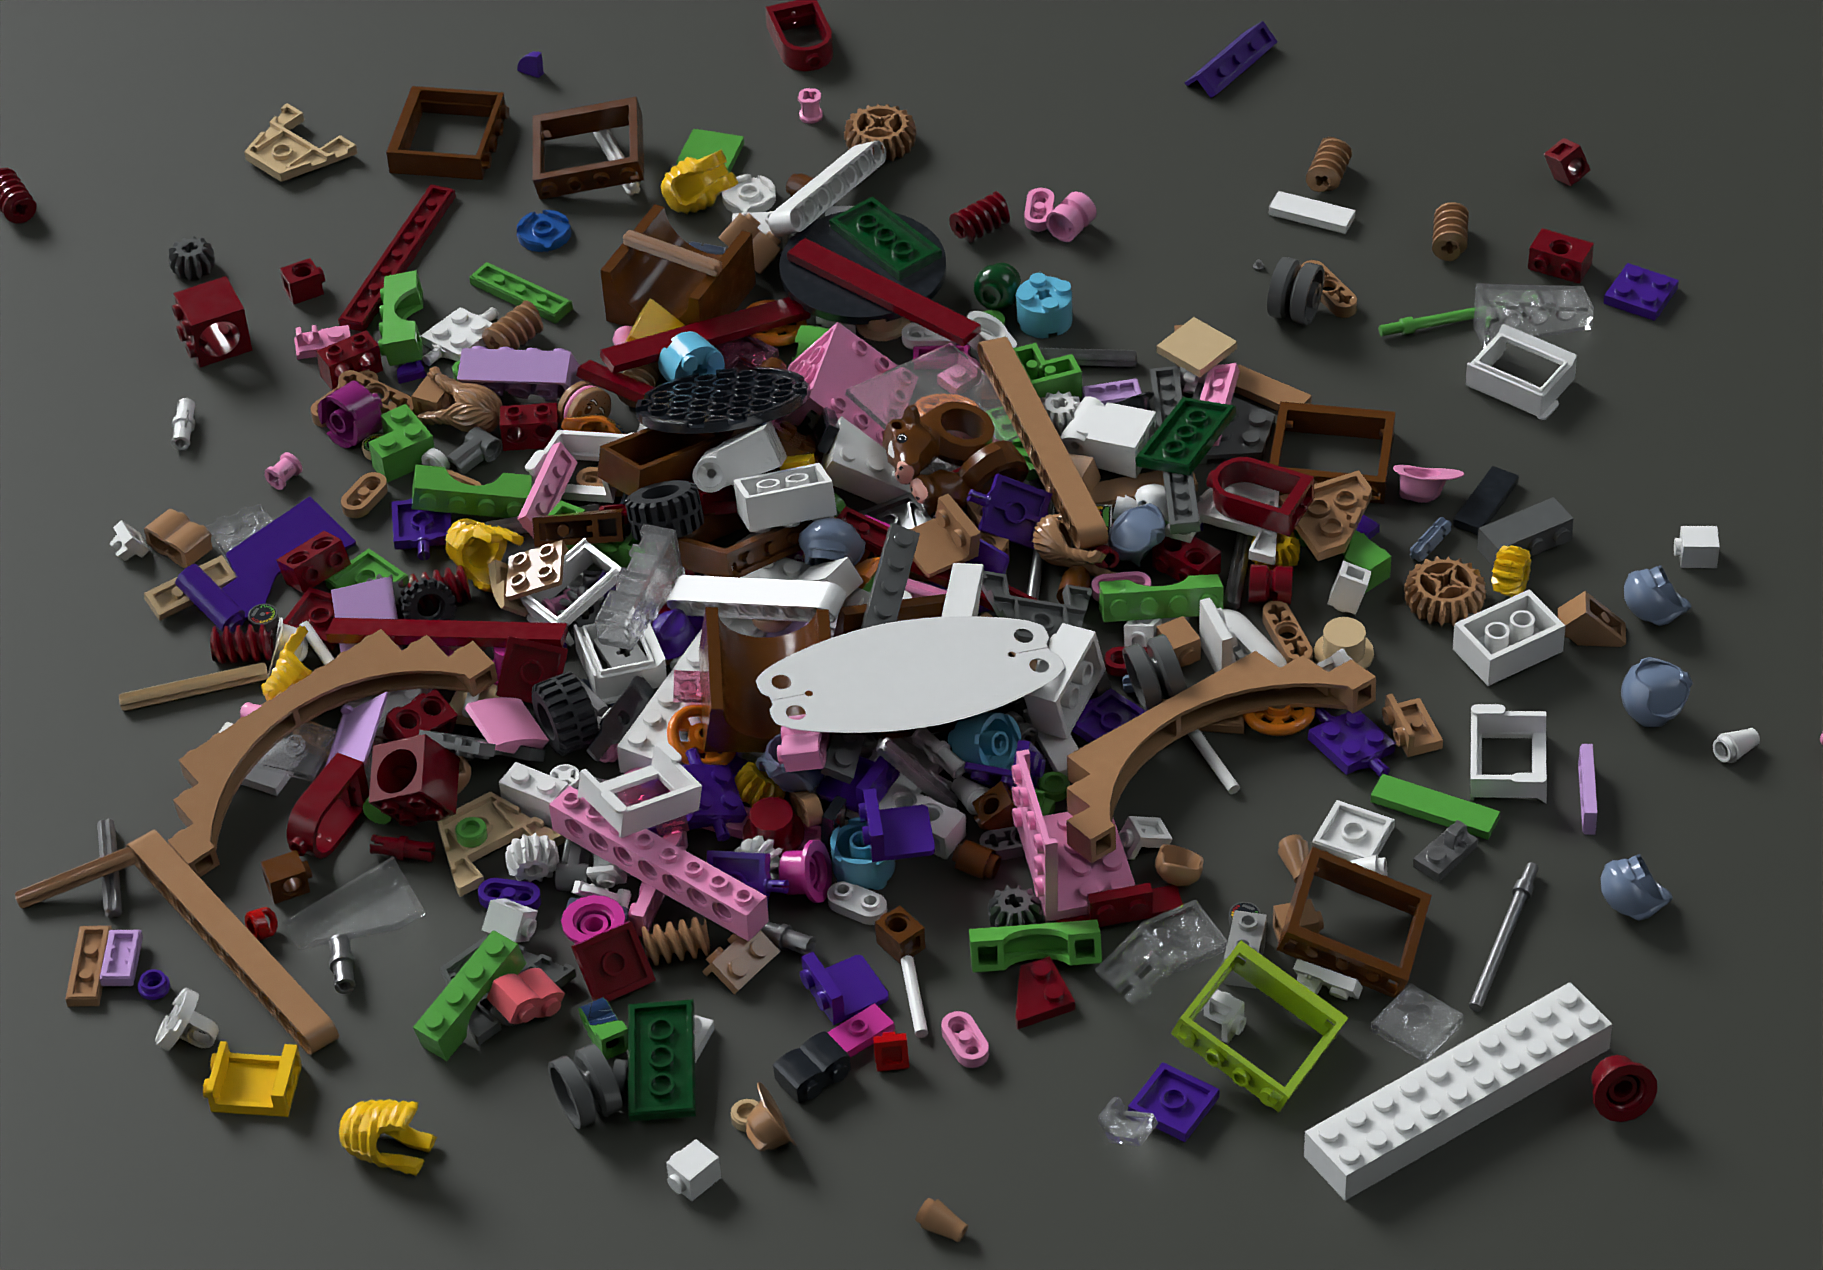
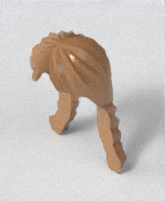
[417,366,502,433]
[1032,514,1116,577]

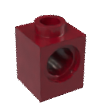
[1544,138,1591,186]
[280,258,326,305]

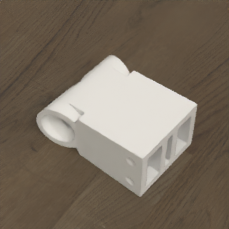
[1060,396,1157,478]
[693,421,787,493]

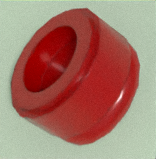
[245,907,278,941]

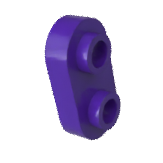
[478,878,541,910]

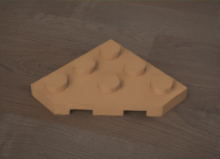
[1279,470,1372,561]

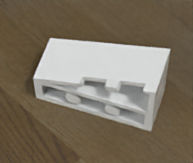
[821,416,911,504]

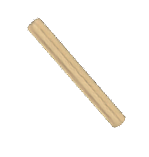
[119,662,268,711]

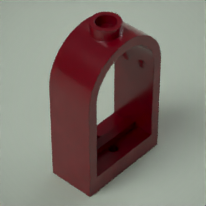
[765,0,833,71]
[1206,457,1315,537]
[286,752,369,859]

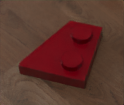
[1016,956,1076,1029]

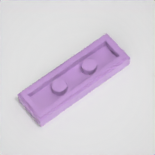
[1578,744,1597,835]

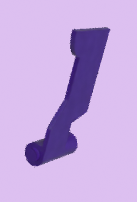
[175,496,356,632]

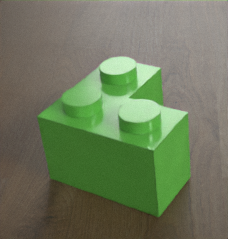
[1013,343,1082,398]
[368,404,435,483]

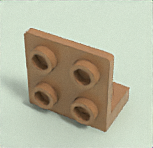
[910,494,981,578]
[506,540,569,601]

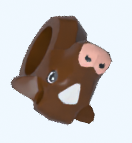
[882,401,995,485]
[910,440,1029,519]

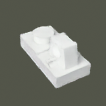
[1293,959,1363,1000]

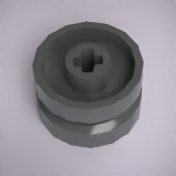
[1267,257,1325,325]
[1122,634,1187,711]
[548,1044,622,1129]

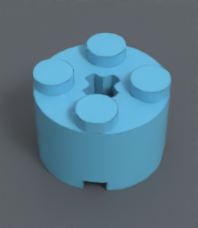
[1016,273,1073,338]
[658,331,724,382]
[948,712,1021,773]
[830,817,895,890]

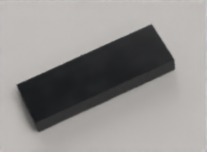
[1453,466,1519,535]

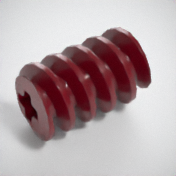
[0,167,37,223]
[949,191,1010,243]
[407,565,471,610]
[210,624,275,664]

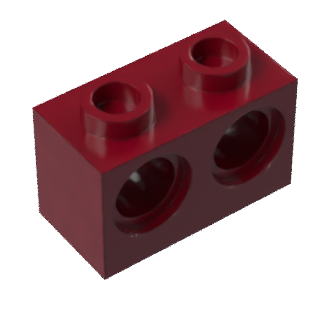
[316,330,383,390]
[500,403,560,451]
[276,531,351,593]
[1152,536,1221,582]
[383,689,458,742]

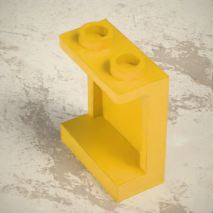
[203,1041,302,1117]

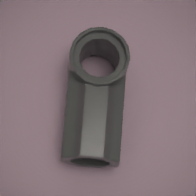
[447,427,502,475]
[555,838,592,891]

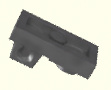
[1413,820,1478,882]

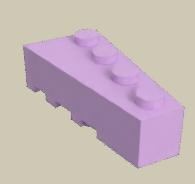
[457,346,585,403]

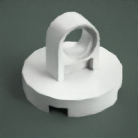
[155,987,219,1051]

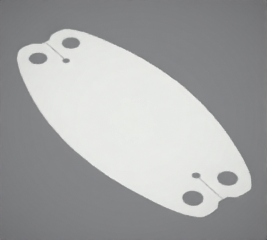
[756,616,1064,733]

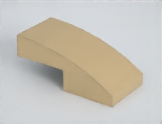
[488,560,528,617]

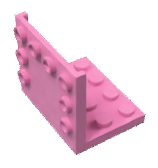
[774,322,918,446]
[1011,749,1135,922]

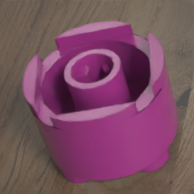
[318,380,383,448]

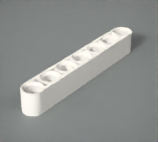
[768,141,886,236]
[667,575,847,623]

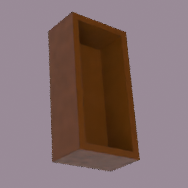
[598,428,725,495]

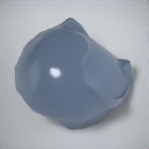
[1108,503,1166,567]
[798,517,866,566]
[1624,565,1692,626]
[1621,657,1693,727]
[756,734,825,793]
[1601,854,1673,921]

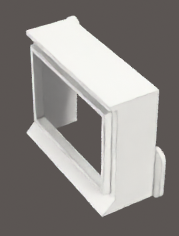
[1466,324,1577,420]
[525,430,633,503]
[520,538,640,646]
[574,608,667,704]
[1470,704,1547,803]
[577,741,702,838]

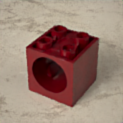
[172,276,252,368]
[369,734,460,827]

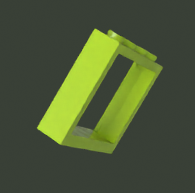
[1171,941,1348,1112]

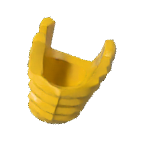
[661,150,739,214]
[445,518,524,593]
[261,626,313,701]
[339,1099,437,1176]

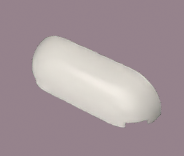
[1222,609,1287,668]

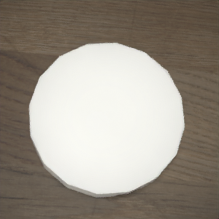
[722,174,776,213]

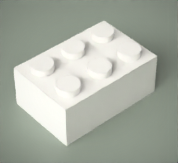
[733,463,837,533]
[1453,589,1565,686]
[1023,623,1106,739]

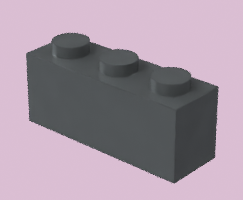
[1477,497,1574,567]

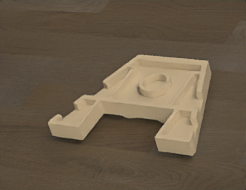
[244,103,357,182]
[437,792,565,897]

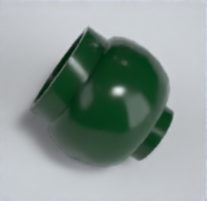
[973,262,1021,311]

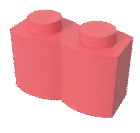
[487,968,565,1024]

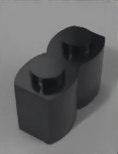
[773,1031,851,1103]

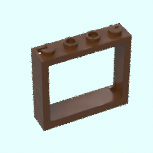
[386,86,510,180]
[533,96,644,200]
[1270,401,1396,504]
[658,513,814,578]
[1277,846,1432,999]

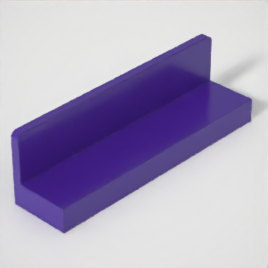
[1184,21,1278,98]

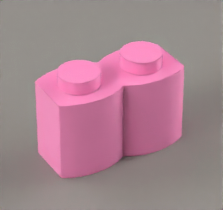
[777,714,830,772]

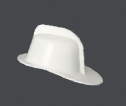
[967,311,1017,353]
[268,617,308,678]

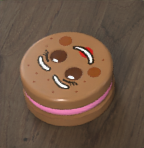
[557,381,611,425]

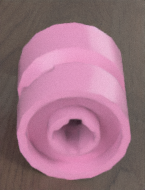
[1046,191,1097,242]

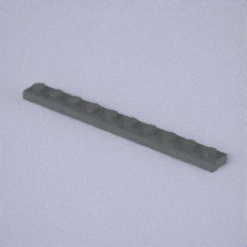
[1150,366,1200,535]
[821,523,920,784]

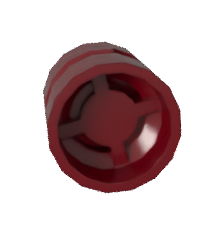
[1249,564,1293,605]

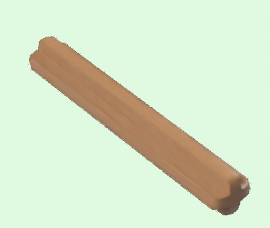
[623,230,723,277]
[15,847,136,909]

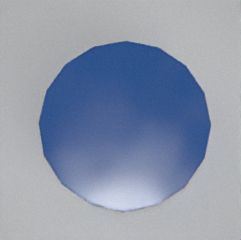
[517,210,571,252]

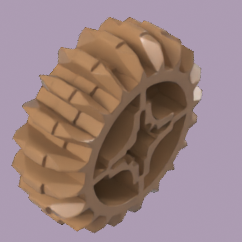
[844,103,916,162]
[1404,556,1486,627]

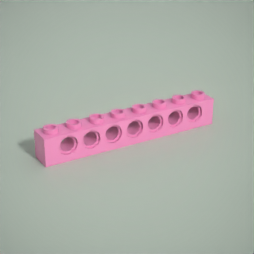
[549,786,769,942]

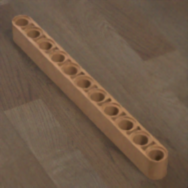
[977,336,1108,550]
[126,829,339,1055]

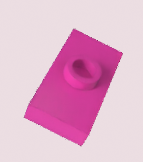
[827,1003,895,1058]

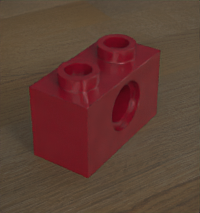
[1528,228,1594,284]

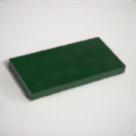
[829,197,942,281]
[1135,397,1236,476]
[628,999,696,1122]

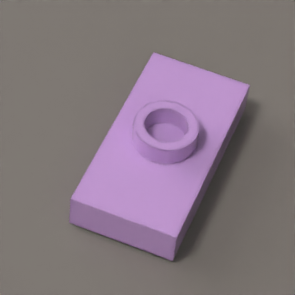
[1082,379,1142,405]
[100,930,143,986]

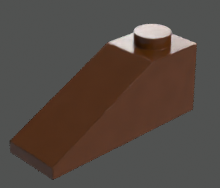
[532,509,626,547]

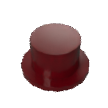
[742,797,805,858]
[1592,1055,1658,1122]

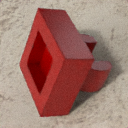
[873,1031,910,1072]

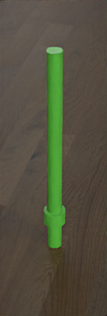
[1379,295,1542,336]

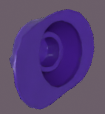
[651,609,704,660]

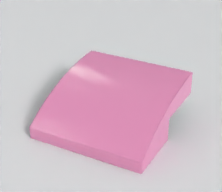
[465,697,549,754]

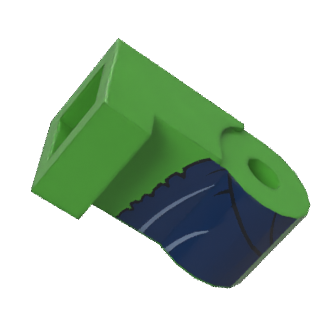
[579,997,628,1060]

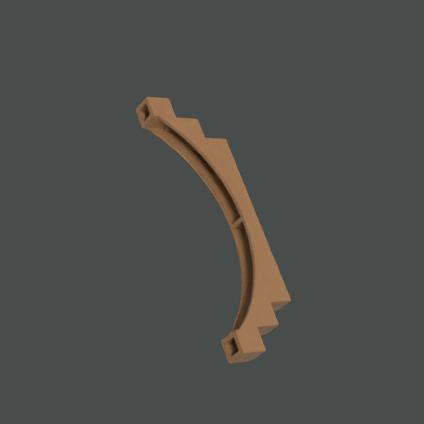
[168,629,498,877]
[1066,651,1376,863]

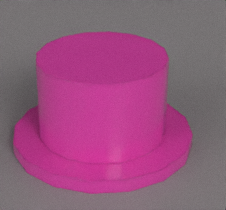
[779,840,832,903]
[561,895,626,945]

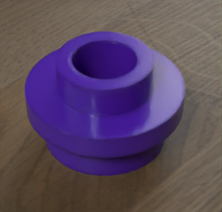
[138,969,171,1000]

